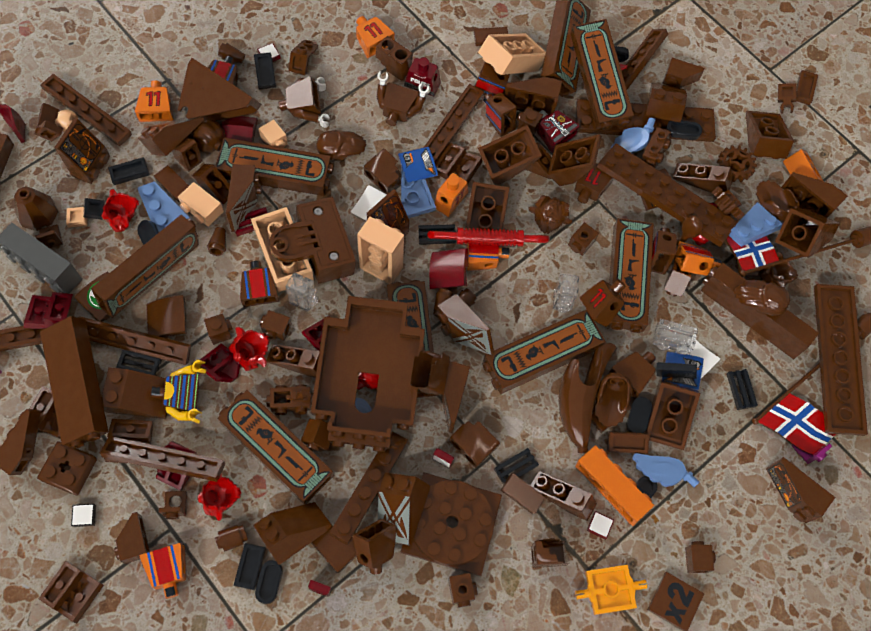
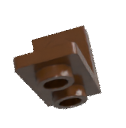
[289,40,318,76]
[35,103,63,142]

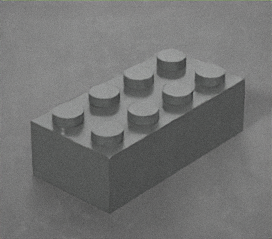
[0,222,82,294]

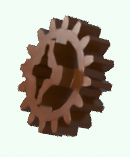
[716,145,757,182]
[712,186,745,220]

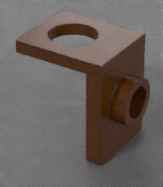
[35,224,63,248]
[159,491,187,520]

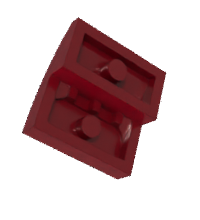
[429,248,469,289]
[24,292,73,329]

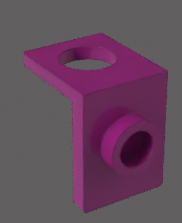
[792,443,833,464]

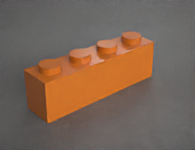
[575,445,654,526]

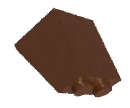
[775,208,840,258]

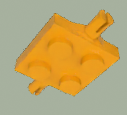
[575,565,647,615]

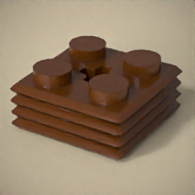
[37,441,97,496]

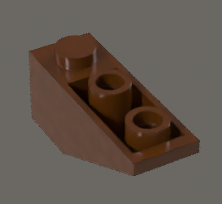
[672,163,733,193]
[266,344,320,378]
[0,409,41,475]
[530,471,597,521]

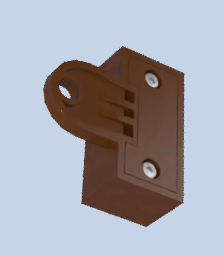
[269,197,356,284]

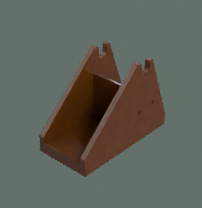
[178,58,262,122]

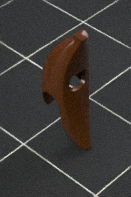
[558,343,617,454]

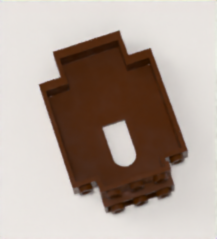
[311,296,425,452]

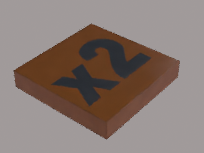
[647,572,704,631]

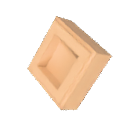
[66,207,87,228]

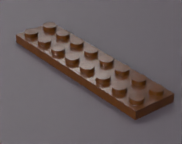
[576,99,716,142]
[597,143,738,247]
[814,284,868,436]

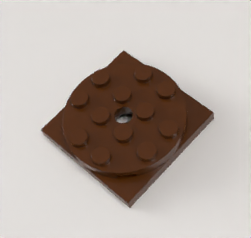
[400,472,502,577]

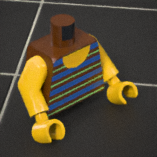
[151,360,206,423]

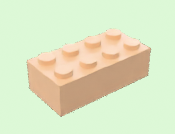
[478,33,546,75]
[251,207,314,292]
[357,217,404,284]

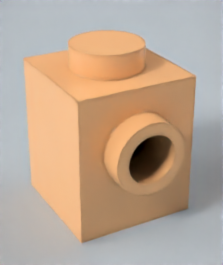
[259,119,288,148]

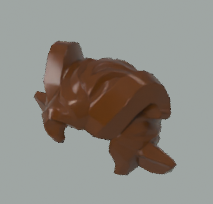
[528,195,572,234]
[759,251,798,288]

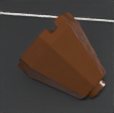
[14,186,58,231]

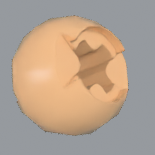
[55,109,78,132]

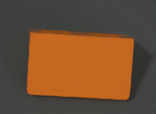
[783,149,823,181]

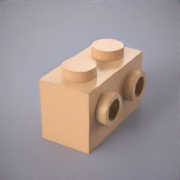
[178,182,224,227]

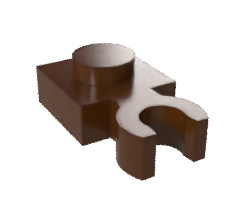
[778,83,796,114]

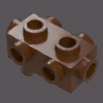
[642,127,672,168]
[266,384,313,415]

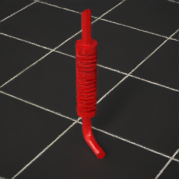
[427,227,550,247]

